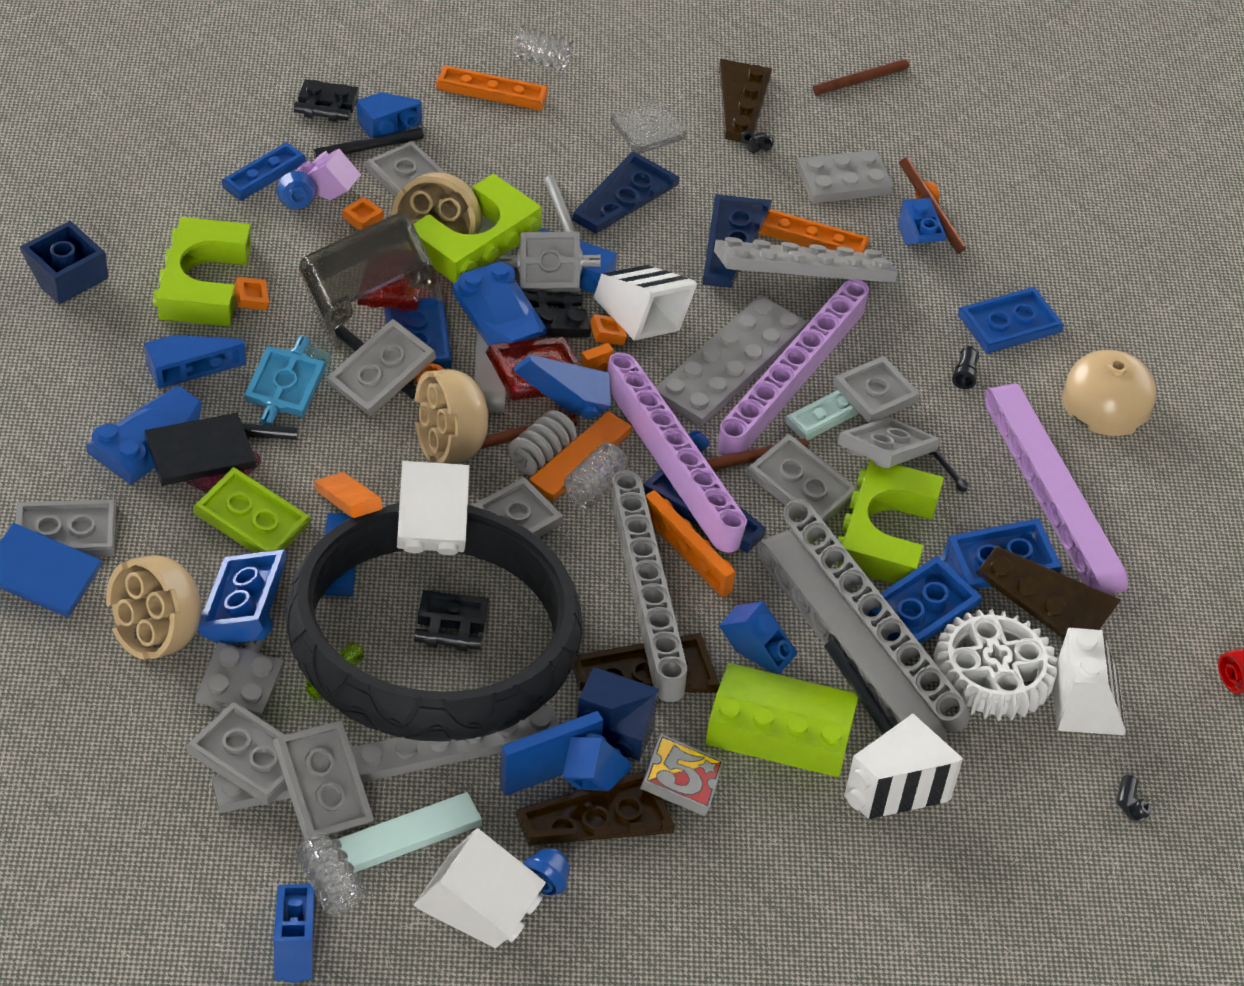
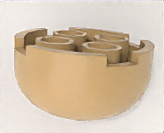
[391,172,482,260]
[1062,350,1157,436]
[415,369,489,464]
[106,555,202,660]

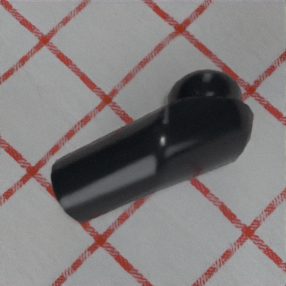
[741,131,774,153]
[1116,775,1151,822]

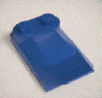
[453,262,547,352]
[86,385,202,485]
[940,518,1062,589]
[198,549,287,644]
[868,556,982,644]

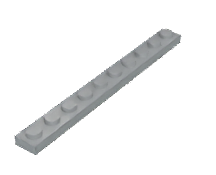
[212,705,559,814]

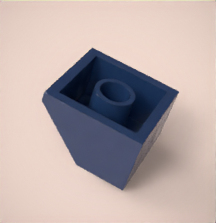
[20,221,109,305]
[577,667,659,761]

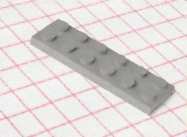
[714,237,898,283]
[656,295,808,427]

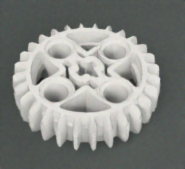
[933,609,1058,721]

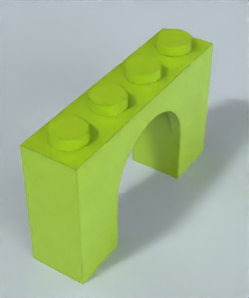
[407,173,542,283]
[153,217,252,327]
[837,459,944,584]

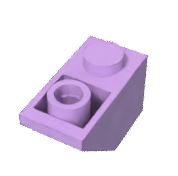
[296,149,361,200]

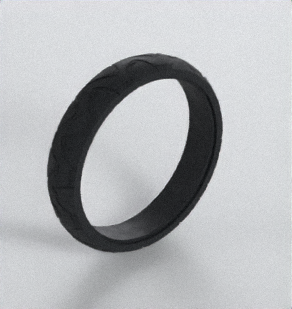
[286,503,582,742]

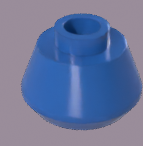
[277,171,316,210]
[523,848,570,896]

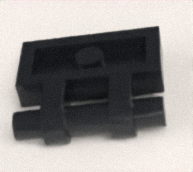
[294,79,359,122]
[524,290,592,338]
[414,590,489,652]

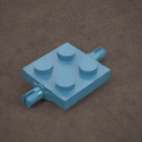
[244,335,326,426]

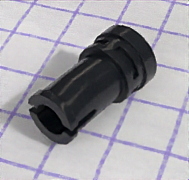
[952,346,979,389]

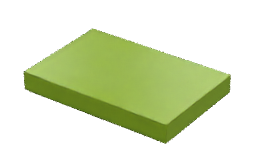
[193,467,311,553]

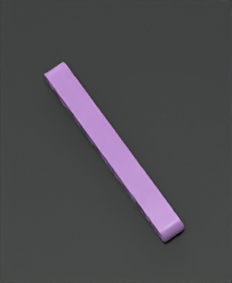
[717,279,869,456]
[607,353,747,552]
[984,383,1128,595]

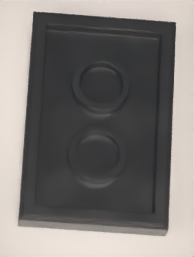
[144,412,256,486]

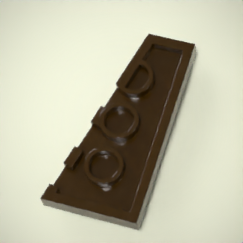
[719,59,772,142]
[976,546,1121,639]
[572,633,720,693]
[516,771,675,846]

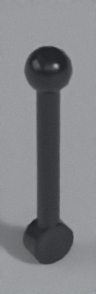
[928,450,969,492]

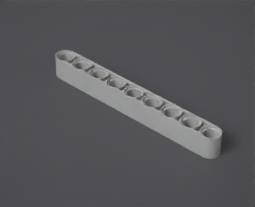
[612,470,687,702]
[783,499,970,732]
[757,530,947,743]

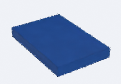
[958,286,1064,354]
[384,297,452,368]
[0,522,102,618]
[500,711,603,796]

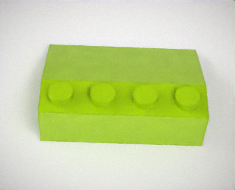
[705,662,858,778]

